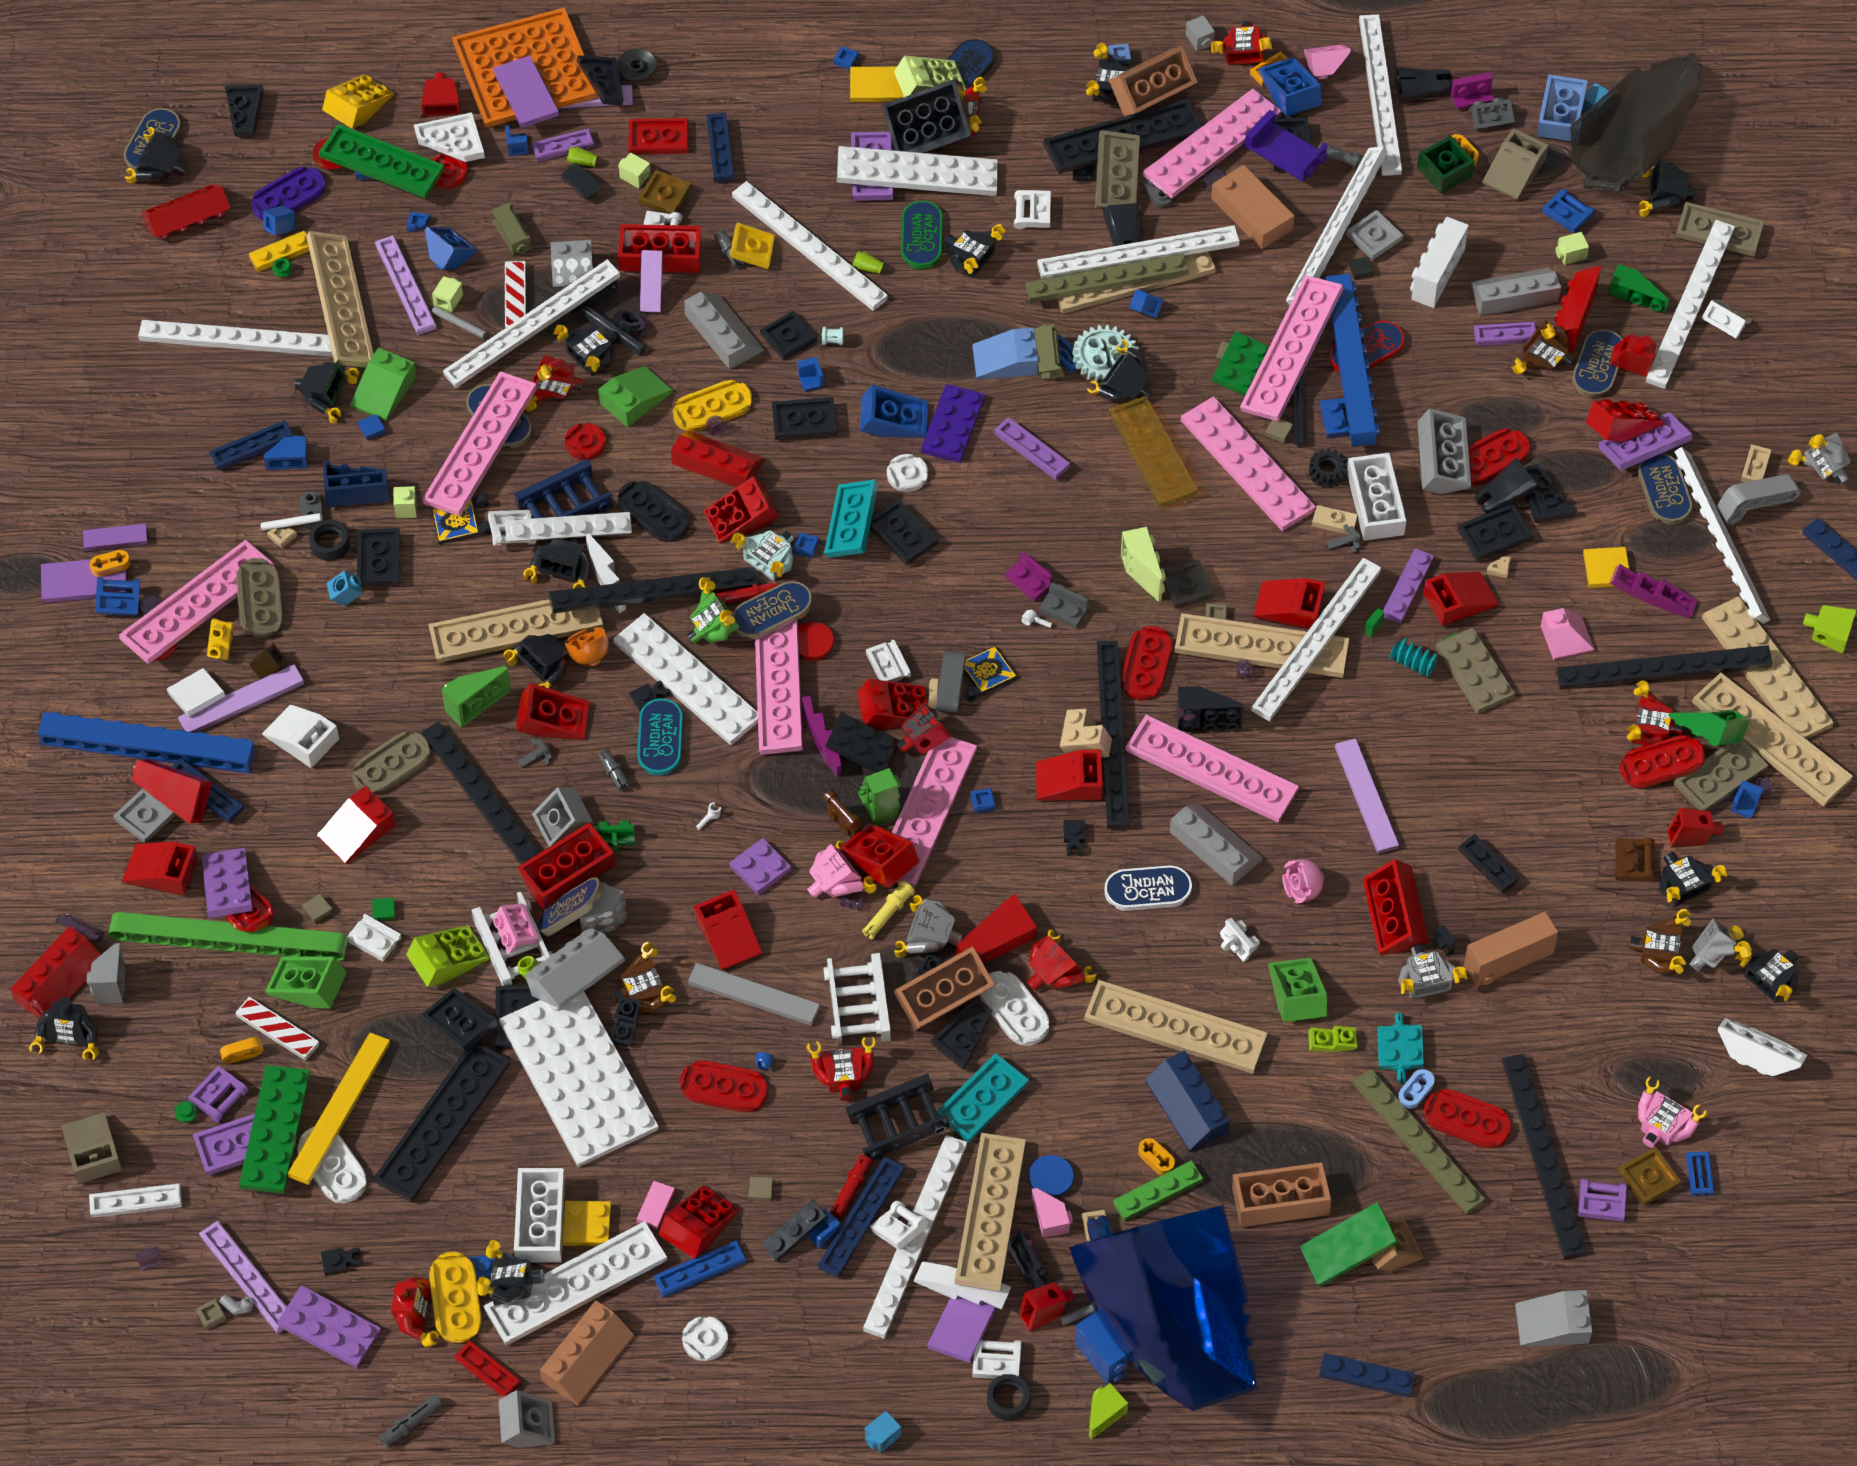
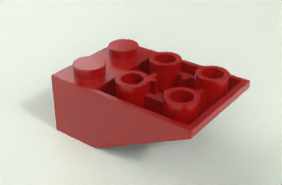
[1586,399,1665,442]
[703,476,780,543]
[1423,571,1499,627]
[1253,578,1326,629]
[857,678,929,730]
[1036,749,1102,801]
[122,841,198,896]
[694,889,762,971]
[659,1185,739,1259]

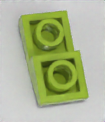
[1308,1026,1357,1052]

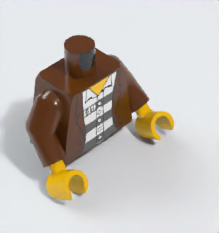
[1511,320,1574,375]
[1629,909,1691,974]
[612,942,676,1013]

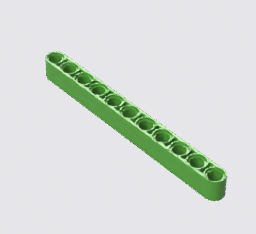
[108,912,348,961]

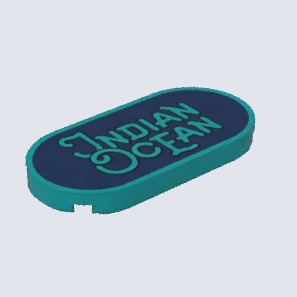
[637,699,683,776]

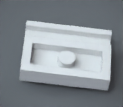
[866,639,911,682]
[347,914,401,962]

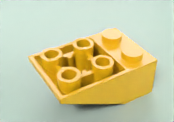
[322,75,394,129]

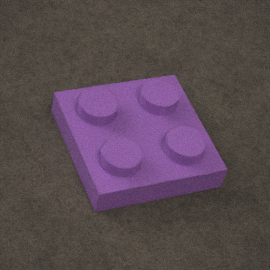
[729,838,791,895]

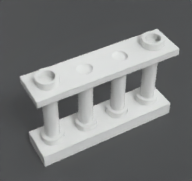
[472,892,553,986]
[823,953,891,1047]

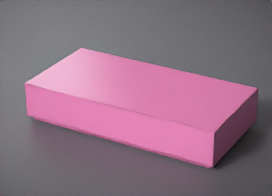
[636,1181,675,1230]

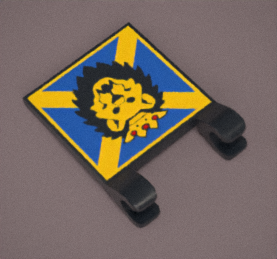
[431,494,492,544]
[964,646,1017,703]

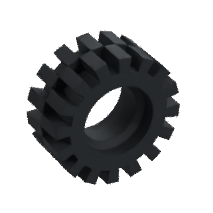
[1309,448,1347,488]

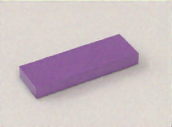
[532,128,595,162]
[1474,322,1536,346]
[83,523,148,552]

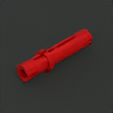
[715,582,777,604]
[829,1155,872,1219]

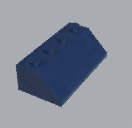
[1145,1050,1230,1152]

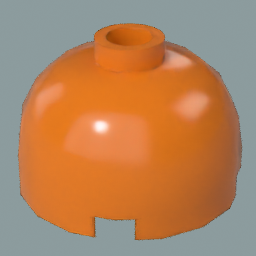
[565,627,609,666]

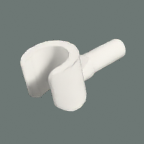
[1021,610,1052,628]
[696,802,721,830]

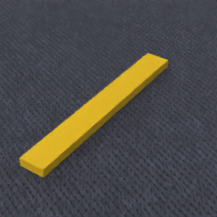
[288,1033,390,1185]

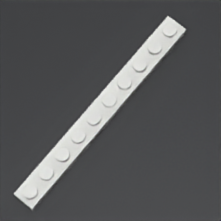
[1359,14,1402,176]
[1286,147,1388,305]
[732,181,888,311]
[1646,220,1735,389]
[1037,225,1239,279]
[443,259,620,388]
[138,320,333,357]
[1675,447,1770,624]
[1252,558,1381,721]
[863,1135,967,1339]

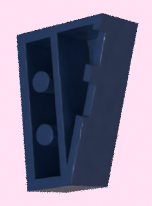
[323,460,390,508]

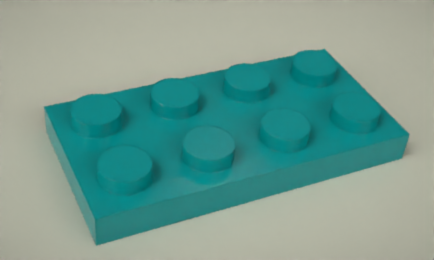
[824,479,879,558]
[937,1053,1029,1143]

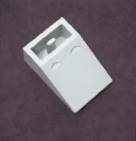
[262,704,339,768]

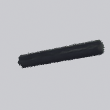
[580,305,645,355]
[1293,376,1306,447]

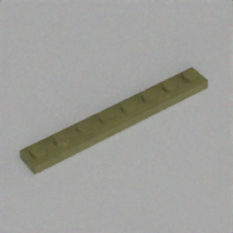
[1026,254,1188,303]
[1353,1069,1485,1215]

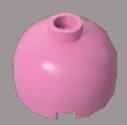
[1282,859,1324,903]

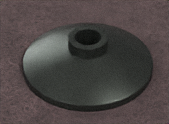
[617,49,656,81]

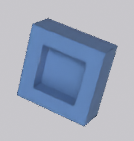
[1108,43,1131,65]

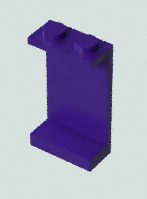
[1245,110,1328,182]

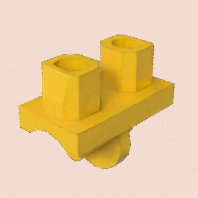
[207,618,234,660]

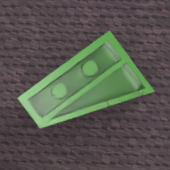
[858,768,901,826]

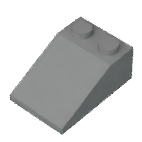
[1515,1290,1592,1347]

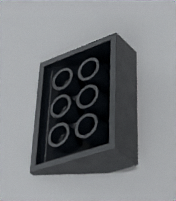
[882,79,972,153]

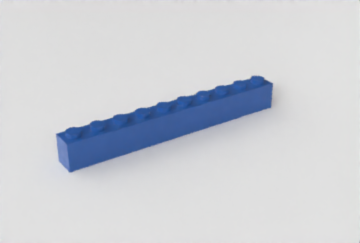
[1326,273,1380,447]
[37,712,256,774]

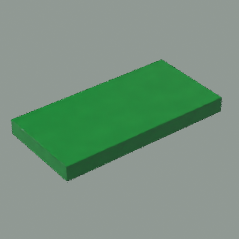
[1299,1202,1399,1287]

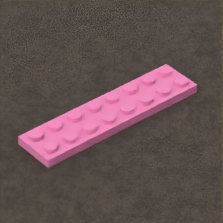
[1143,89,1282,199]
[1240,275,1343,422]
[422,371,537,516]
[1181,396,1316,532]
[119,540,274,664]
[755,620,803,755]
[1126,715,1299,823]
[892,737,977,889]

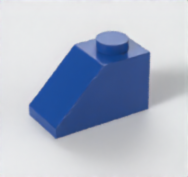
[264,436,308,470]

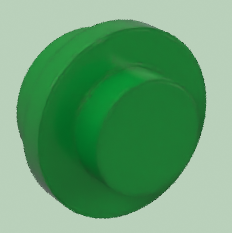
[272,258,293,278]
[174,1101,197,1123]

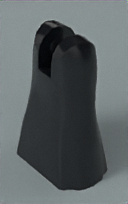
[1395,67,1452,103]
[1103,203,1142,246]
[1474,458,1538,514]

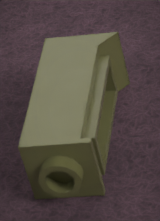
[492,202,531,256]
[1034,324,1065,381]

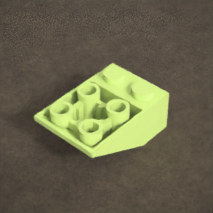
[894,56,966,97]
[1121,527,1166,602]

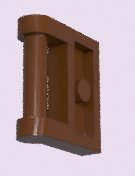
[823,790,861,838]
[1615,838,1655,882]

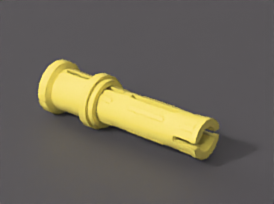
[862,880,915,939]

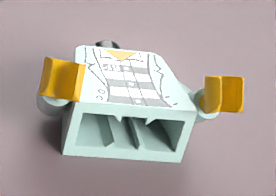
[731,530,794,581]

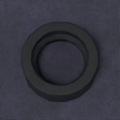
[309,520,350,561]
[987,1374,1031,1421]

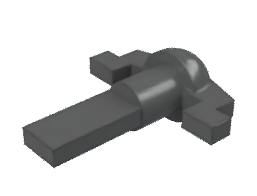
[1327,524,1360,553]
[518,738,552,768]

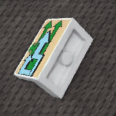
[1702,300,1752,338]

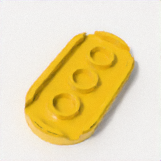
[673,380,752,432]
[429,1252,481,1344]

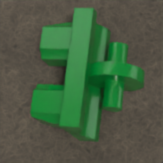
[595,820,635,851]

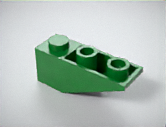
[1608,264,1669,313]

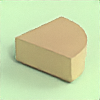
[267,528,297,549]
[1486,557,1511,578]
[928,678,938,708]

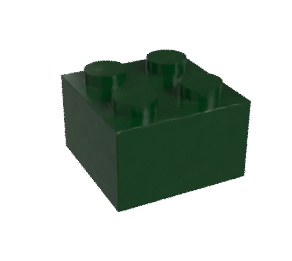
[1417,135,1475,194]

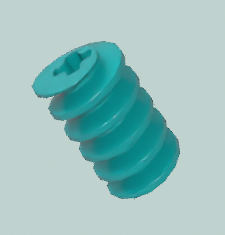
[1390,638,1438,678]

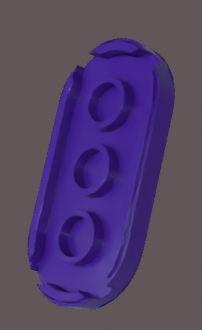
[252,167,326,220]

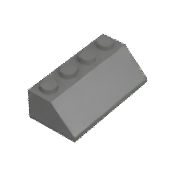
[1469,268,1561,316]
[684,291,764,370]
[1417,408,1471,494]
[1170,804,1263,886]
[525,928,625,1009]

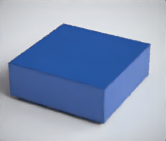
[833,46,859,70]
[358,414,385,440]
[793,533,819,558]
[970,788,996,814]

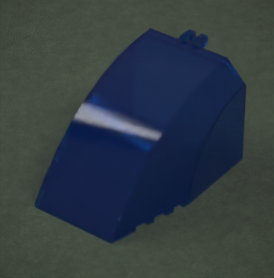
[1069,1205,1257,1411]

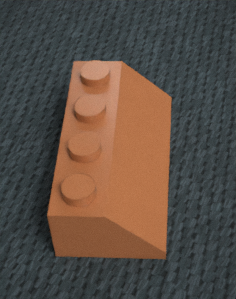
[540,1301,634,1406]

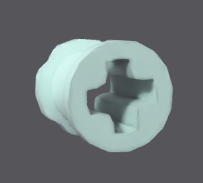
[822,327,844,345]

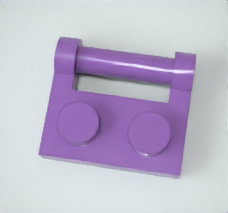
[188,1066,249,1123]
[1578,1178,1627,1222]

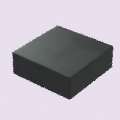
[1349,256,1374,280]

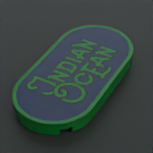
[901,201,942,269]

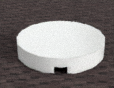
[887,454,928,492]
[682,1317,728,1362]

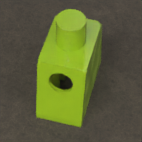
[1803,605,1856,653]

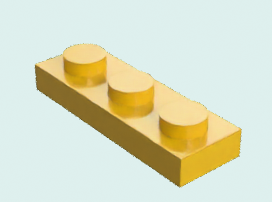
[249,231,310,272]

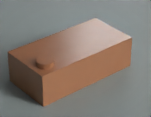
[1109,46,1198,116]
[1211,165,1294,249]
[1464,912,1558,987]
[894,947,995,1030]
[1232,1162,1331,1227]

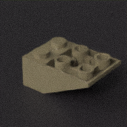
[1482,128,1548,200]
[61,1112,122,1184]

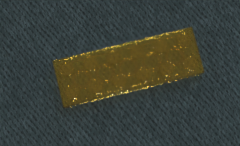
[1108,396,1197,508]

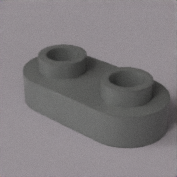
[1143,178,1172,209]
[300,491,323,530]

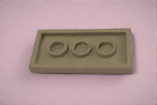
[1095,130,1140,210]
[1676,202,1764,257]
[1435,628,1515,714]
[1674,740,1768,811]

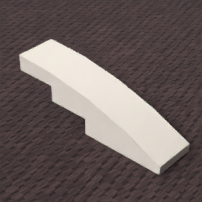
[586,534,626,613]
[914,1262,1011,1309]

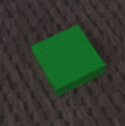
[1365,608,1385,637]
[372,897,395,921]

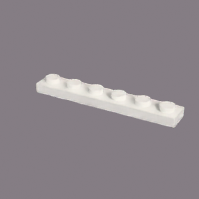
[505,512,632,543]

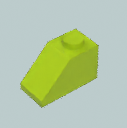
[1089,1383,1128,1439]

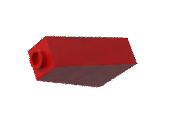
[132,759,212,824]
[955,894,1037,964]

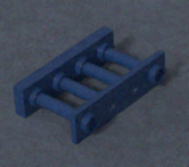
[514,459,612,541]

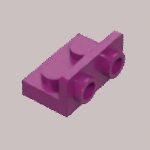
[1451,72,1494,110]
[1005,552,1053,602]

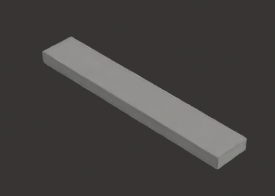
[688,963,820,1026]

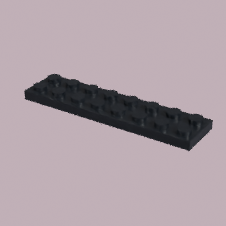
[1043,99,1202,174]
[373,1043,510,1203]

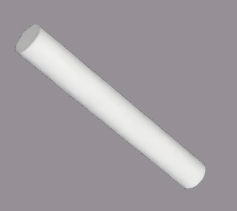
[261,513,323,531]

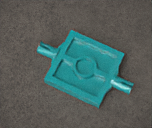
[1377,1012,1424,1084]

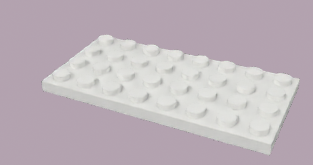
[499,991,659,1167]

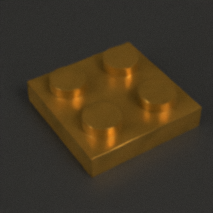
[638,169,692,214]
[1617,1147,1682,1206]

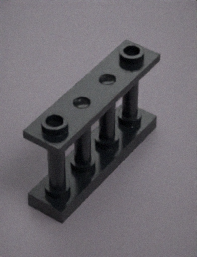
[845,1073,950,1160]

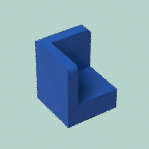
[505,126,529,156]
[263,206,295,236]
[1129,289,1164,318]
[797,356,824,392]
[1731,780,1763,819]
[807,1208,840,1249]

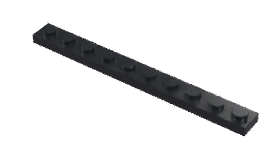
[548,567,759,614]
[1097,641,1129,829]
[1556,645,1773,690]
[421,721,540,865]
[1502,1054,1587,1260]

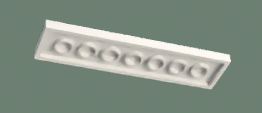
[837,146,997,196]
[613,613,758,745]
[484,1221,667,1346]

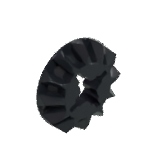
[612,311,645,334]

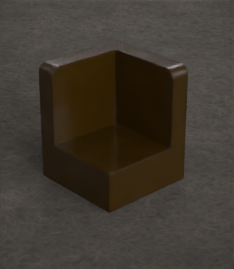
[249,644,287,679]

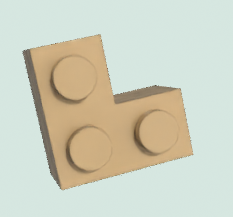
[1060,709,1112,758]

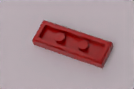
[454,1340,522,1398]

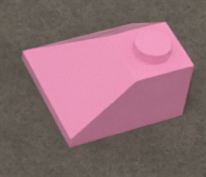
[1304,44,1350,79]
[1541,608,1594,661]

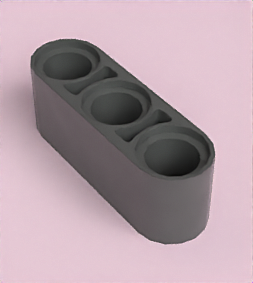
[936,650,966,713]

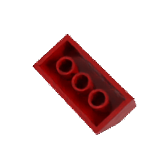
[141,183,231,239]
[618,224,701,273]
[1554,266,1601,353]
[671,431,764,487]
[517,822,616,911]
[1362,859,1429,955]
[10,926,101,1018]

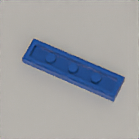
[654,1240,746,1298]

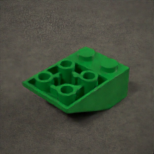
[1668,710,1751,747]

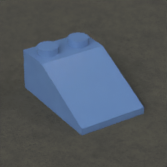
[1537,74,1588,142]
[973,328,1038,380]

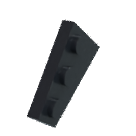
[576,55,624,106]
[225,85,264,137]
[1524,465,1576,523]
[931,997,993,1071]

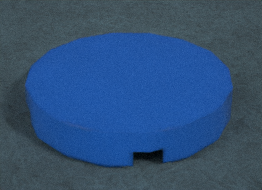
[1028,1155,1074,1198]

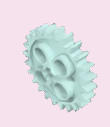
[1072,325,1139,382]

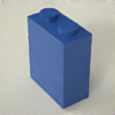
[1075,1313,1128,1385]

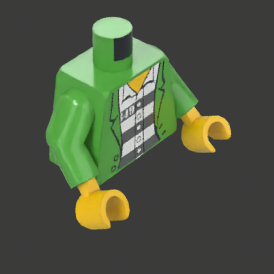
[687,577,740,644]

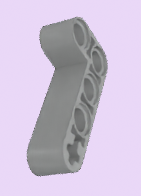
[1717,474,1801,525]

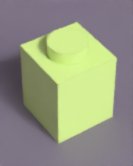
[618,153,651,188]
[1556,232,1589,265]
[432,276,463,313]
[394,486,417,519]

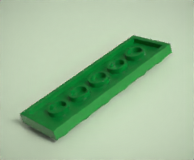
[319,124,444,199]
[239,1065,311,1194]

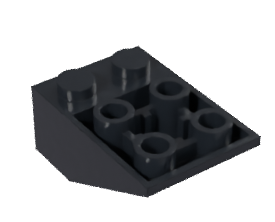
[1176,686,1244,732]

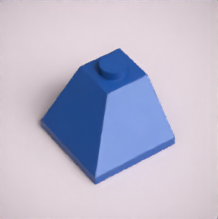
[425,227,477,271]

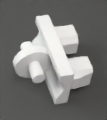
[1219,918,1260,962]

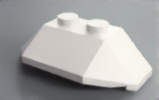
[1718,1018,1807,1076]

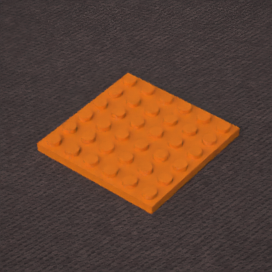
[452,7,599,128]

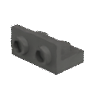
[1468,97,1515,130]
[1039,583,1089,629]

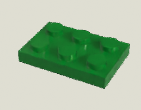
[1211,331,1270,396]

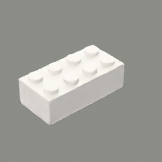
[1410,217,1469,308]
[1347,453,1406,541]
[514,1168,565,1263]

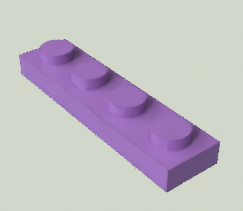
[994,417,1070,480]
[1383,548,1434,624]

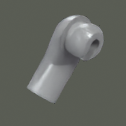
[219,1294,254,1315]

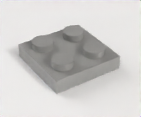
[1346,210,1403,260]
[113,788,176,843]

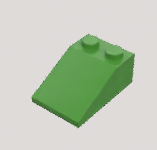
[350,348,417,422]
[598,366,673,428]
[442,666,511,728]
[265,957,347,1008]
[1268,958,1327,1022]

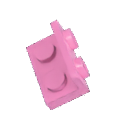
[493,903,539,953]

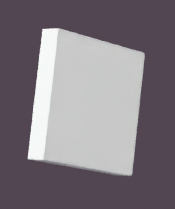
[167,668,225,717]

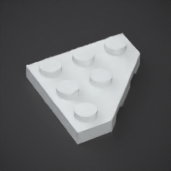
[414,112,485,162]

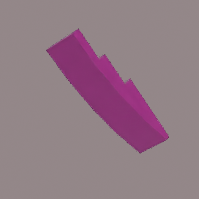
[1610,564,1698,618]
[802,696,841,777]

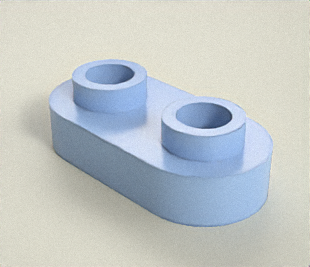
[1398,1069,1434,1109]

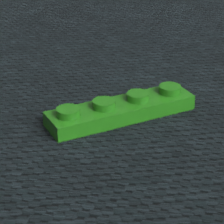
[1113,1160,1203,1222]

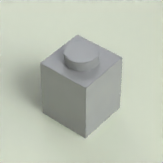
[1186,15,1215,51]

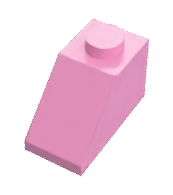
[1032,1188,1073,1239]

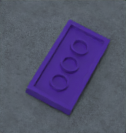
[921,384,985,463]

